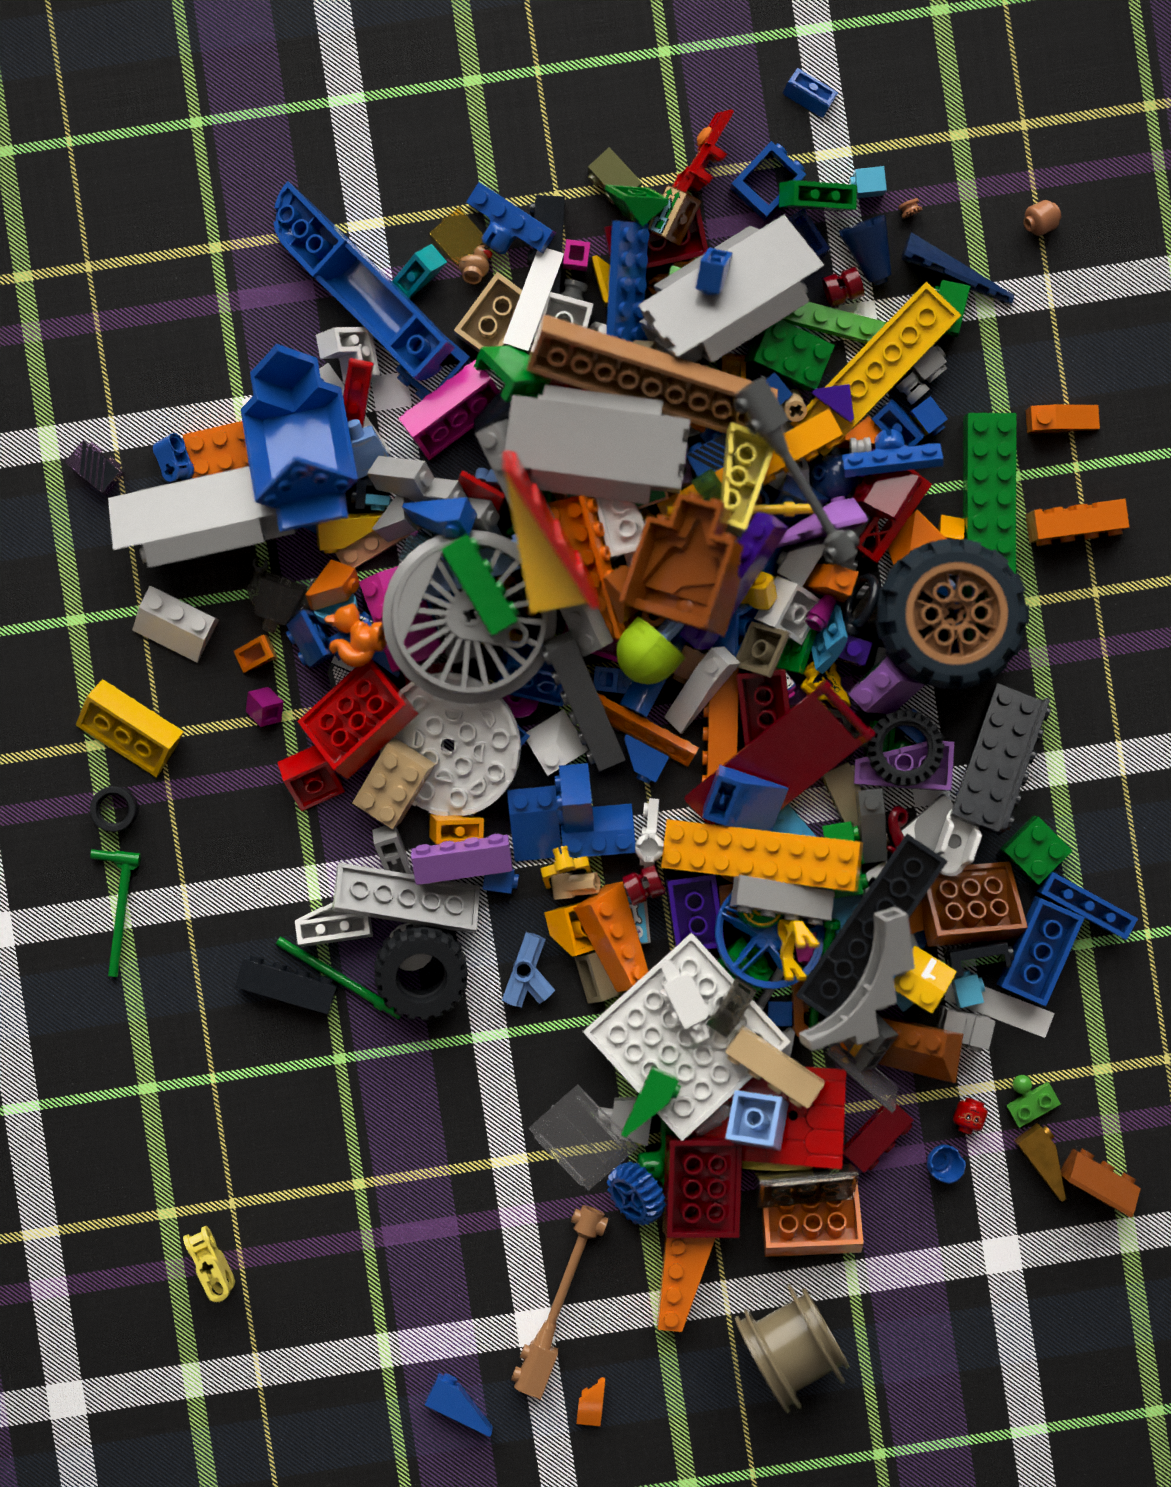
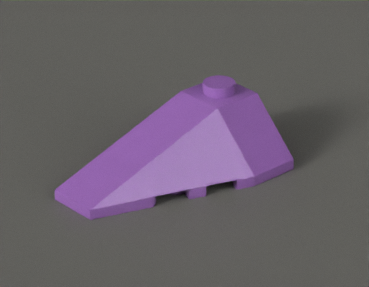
[776,496,868,548]
[854,741,954,792]

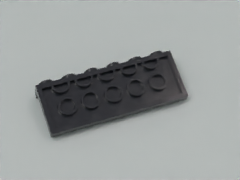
[950,683,1051,835]

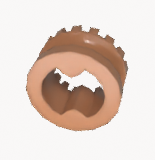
[898,198,923,218]

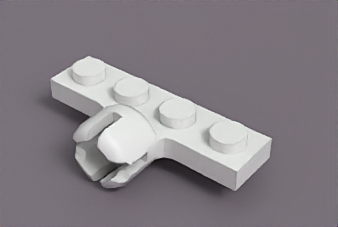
[635,798,664,889]

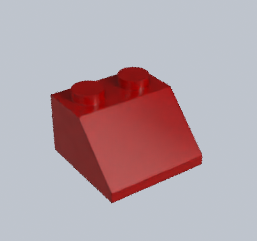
[277,745,345,812]

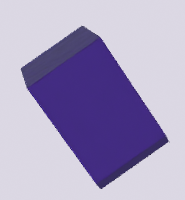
[812,384,855,424]

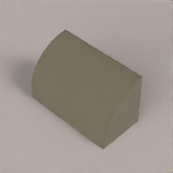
[574,951,624,1003]

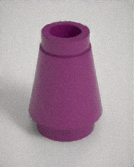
[805,594,836,631]

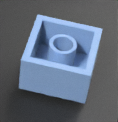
[726,1090,789,1151]

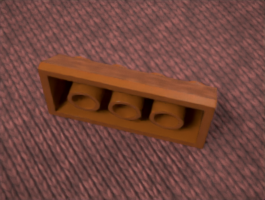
[873,1015,964,1083]

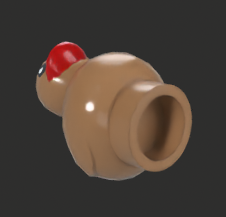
[459,245,493,284]

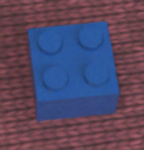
[555,763,594,833]

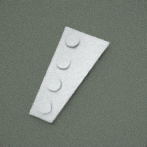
[594,497,645,557]

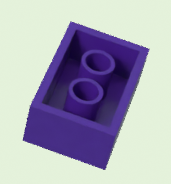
[666,874,725,949]

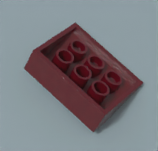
[662,1135,742,1238]

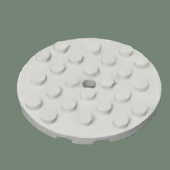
[380,672,521,816]

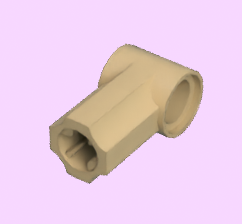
[551,872,601,900]

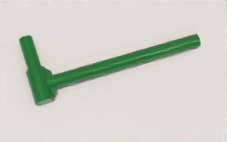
[90,849,141,977]

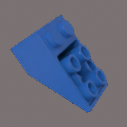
[702,765,788,831]

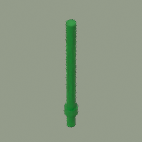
[275,936,400,1020]

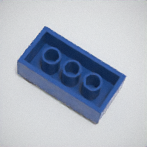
[997,896,1085,1006]

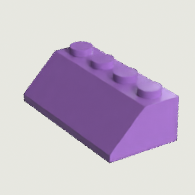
[411,834,513,885]

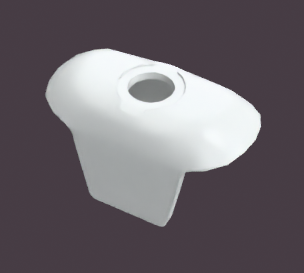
[934,809,982,876]

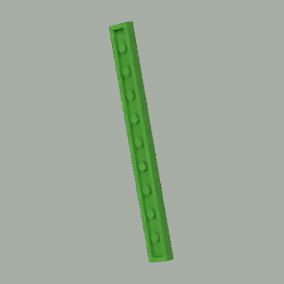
[668,265,887,344]

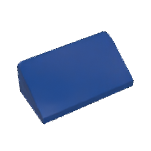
[783,68,838,118]

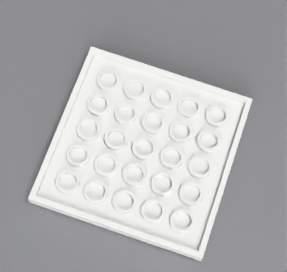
[583,933,791,1141]

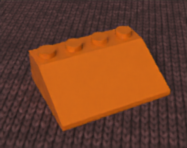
[761,1174,864,1257]

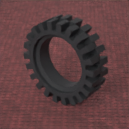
[867,710,944,787]

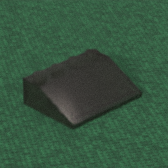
[753,1162,859,1208]

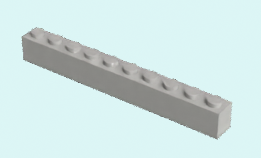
[475,419,614,657]

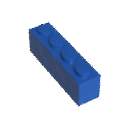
[1036,872,1138,940]

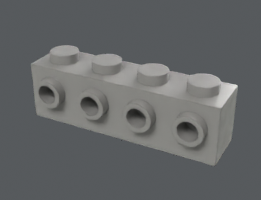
[730,875,835,925]

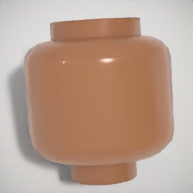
[1023,200,1061,236]

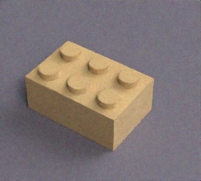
[454,272,522,353]
[352,738,436,829]

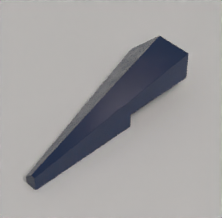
[901,232,1015,305]

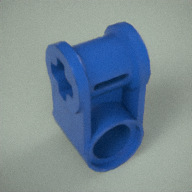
[153,433,194,482]

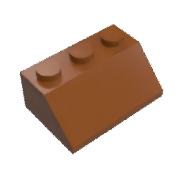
[1061,1148,1141,1218]

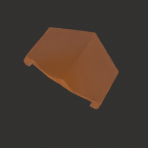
[602,565,639,624]

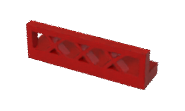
[856,470,932,563]

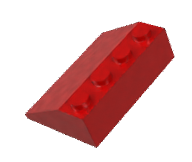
[297,659,419,779]

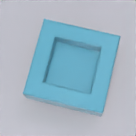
[365,494,392,512]

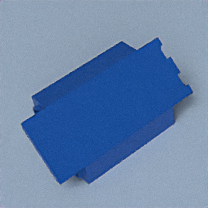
[241,344,358,532]

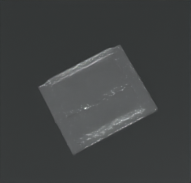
[528,1084,638,1191]

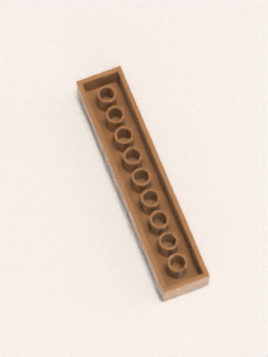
[527,314,778,434]

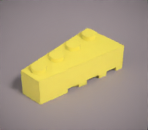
[720,422,774,537]

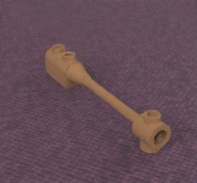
[511,1205,608,1399]

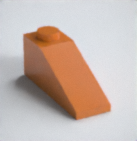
[1026,404,1100,434]

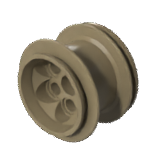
[735,1284,850,1413]

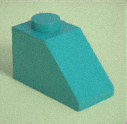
[392,244,447,299]

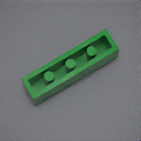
[441,534,519,637]

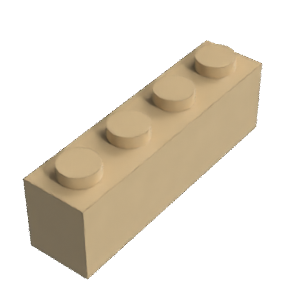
[725,1025,824,1108]

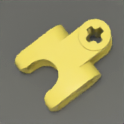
[183,1226,235,1302]

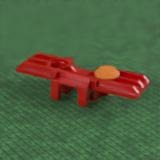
[672,109,734,192]

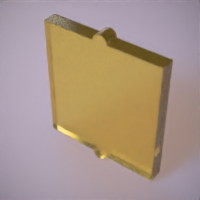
[429,207,483,265]

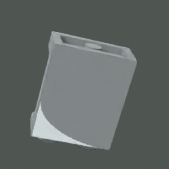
[900,794,961,851]

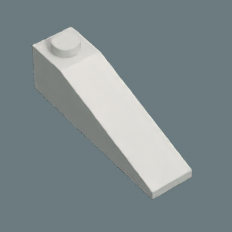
[665,647,740,734]

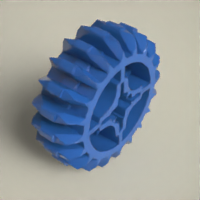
[607,1161,666,1226]

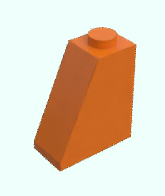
[802,564,859,603]

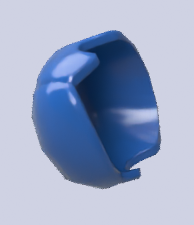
[927,1144,966,1184]

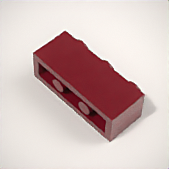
[843,1097,914,1172]

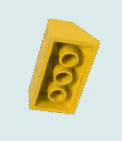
[76,679,184,777]

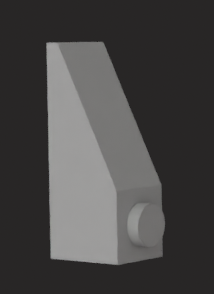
[372,825,414,875]

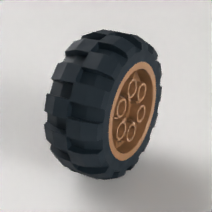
[875,538,1029,689]

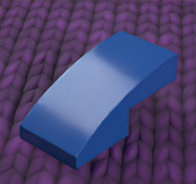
[593,666,632,694]

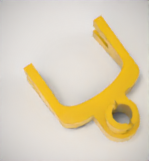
[541,846,592,889]
[777,919,819,981]

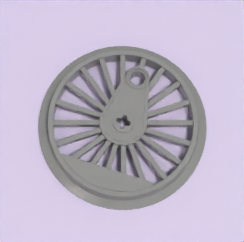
[383,530,557,704]

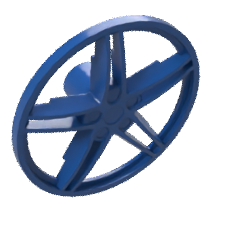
[715,883,825,989]

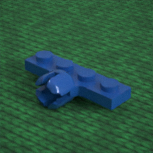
[466,182,556,254]
[842,429,943,477]

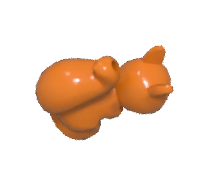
[324,603,387,667]

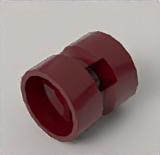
[822,267,865,308]
[622,865,666,906]

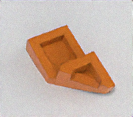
[576,1377,605,1426]

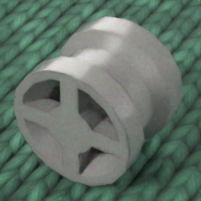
[849,437,871,454]

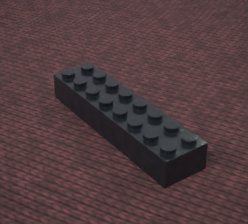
[795,834,948,1018]

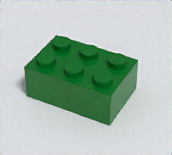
[744,320,835,391]

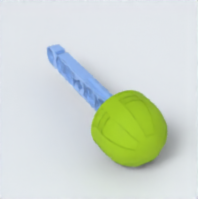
[617,528,747,684]

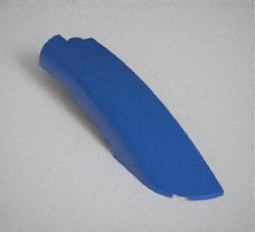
[274,181,455,381]

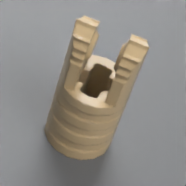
[781,389,807,422]

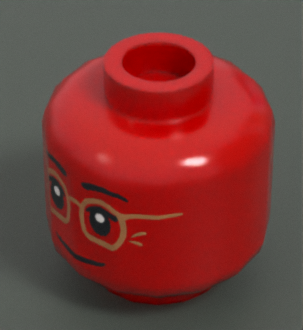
[953,1097,988,1135]

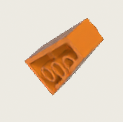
[1025,499,1129,546]
[573,881,649,992]
[657,1235,715,1332]

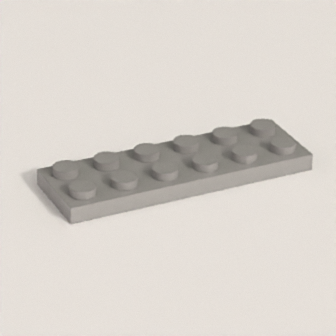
[332,862,480,934]

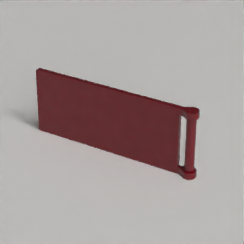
[684,680,876,830]

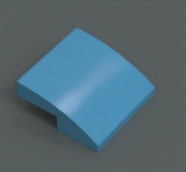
[811,605,848,674]

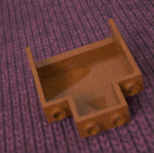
[619,492,744,637]

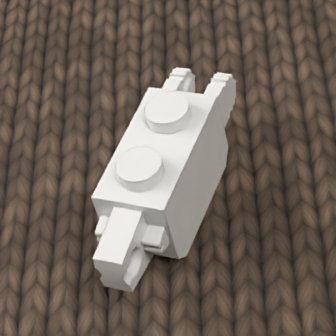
[660,960,710,1043]

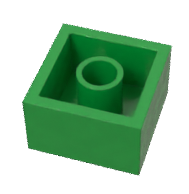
[999,816,1072,885]

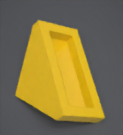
[592,255,610,307]

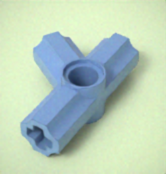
[502,932,555,1007]

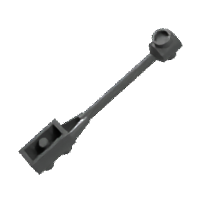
[734,377,860,564]

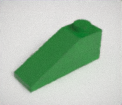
[621,1066,681,1138]

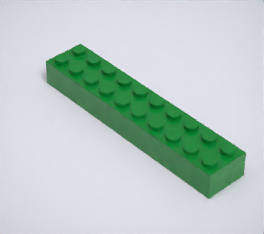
[963,413,1016,656]

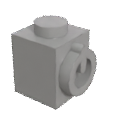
[910,345,947,383]

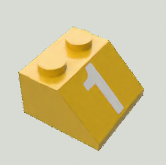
[894,945,957,1013]

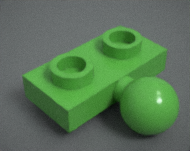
[1006,1075,1061,1128]

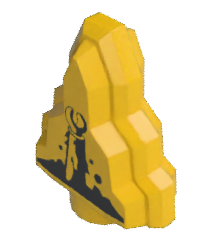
[800,661,851,708]

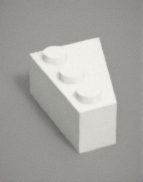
[295,902,373,947]

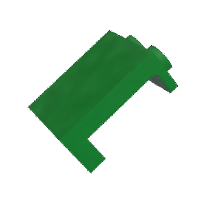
[474,345,552,402]

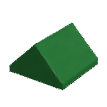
[605,184,669,227]

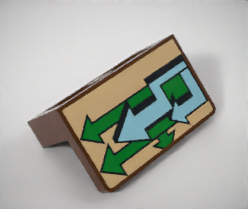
[648,185,702,246]

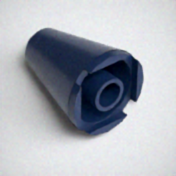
[839,215,891,286]

